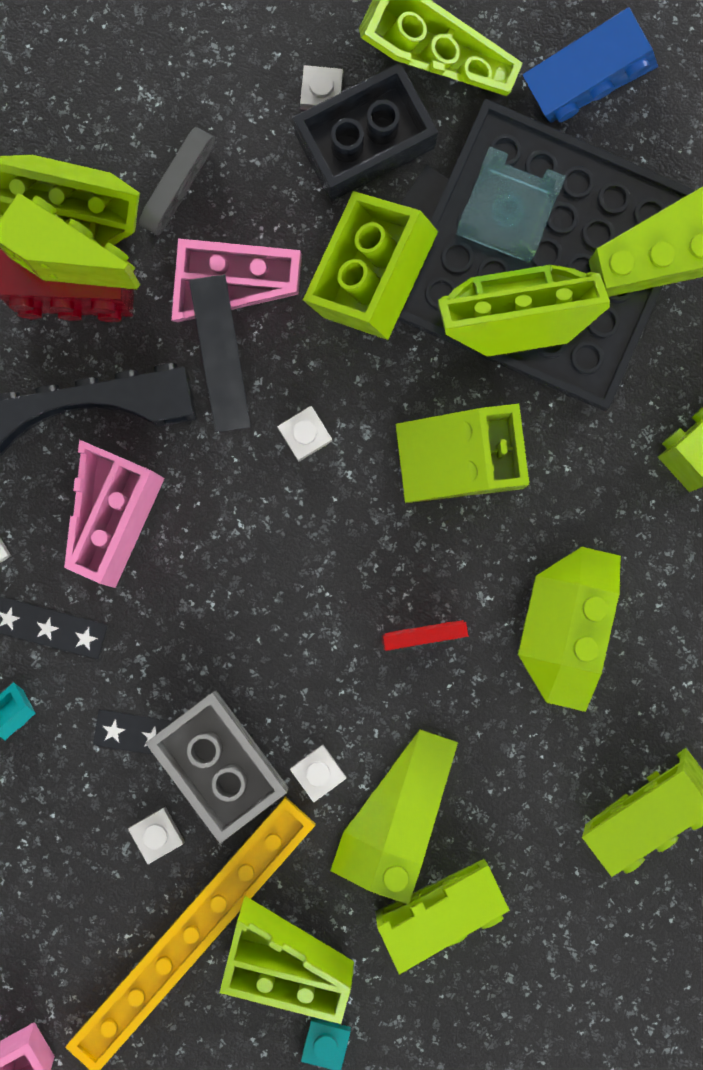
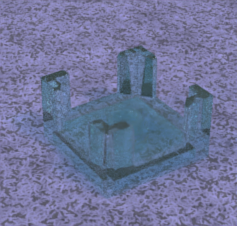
[456,146,566,263]

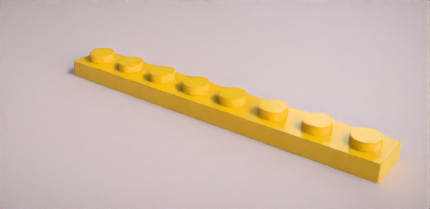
[65,796,316,1070]

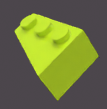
[582,748,703,877]
[375,859,510,975]

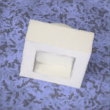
[300,65,343,110]
[277,406,332,462]
[290,745,346,802]
[128,807,185,864]

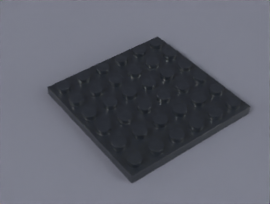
[398,98,696,412]

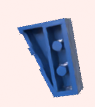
[522,7,658,123]

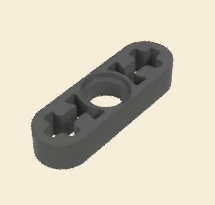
[139,127,215,236]

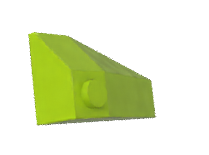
[359,0,523,96]
[330,729,458,905]

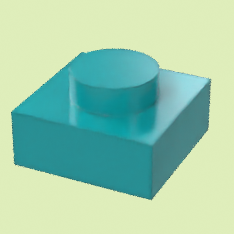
[0,682,36,740]
[301,1017,351,1070]

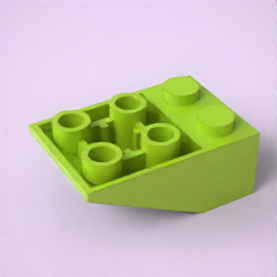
[0,193,140,289]
[395,404,529,503]

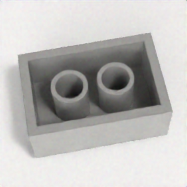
[146,691,289,843]

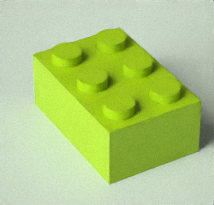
[303,191,438,340]

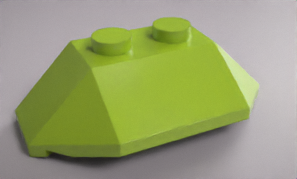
[0,155,140,248]
[438,265,610,357]
[517,547,621,712]

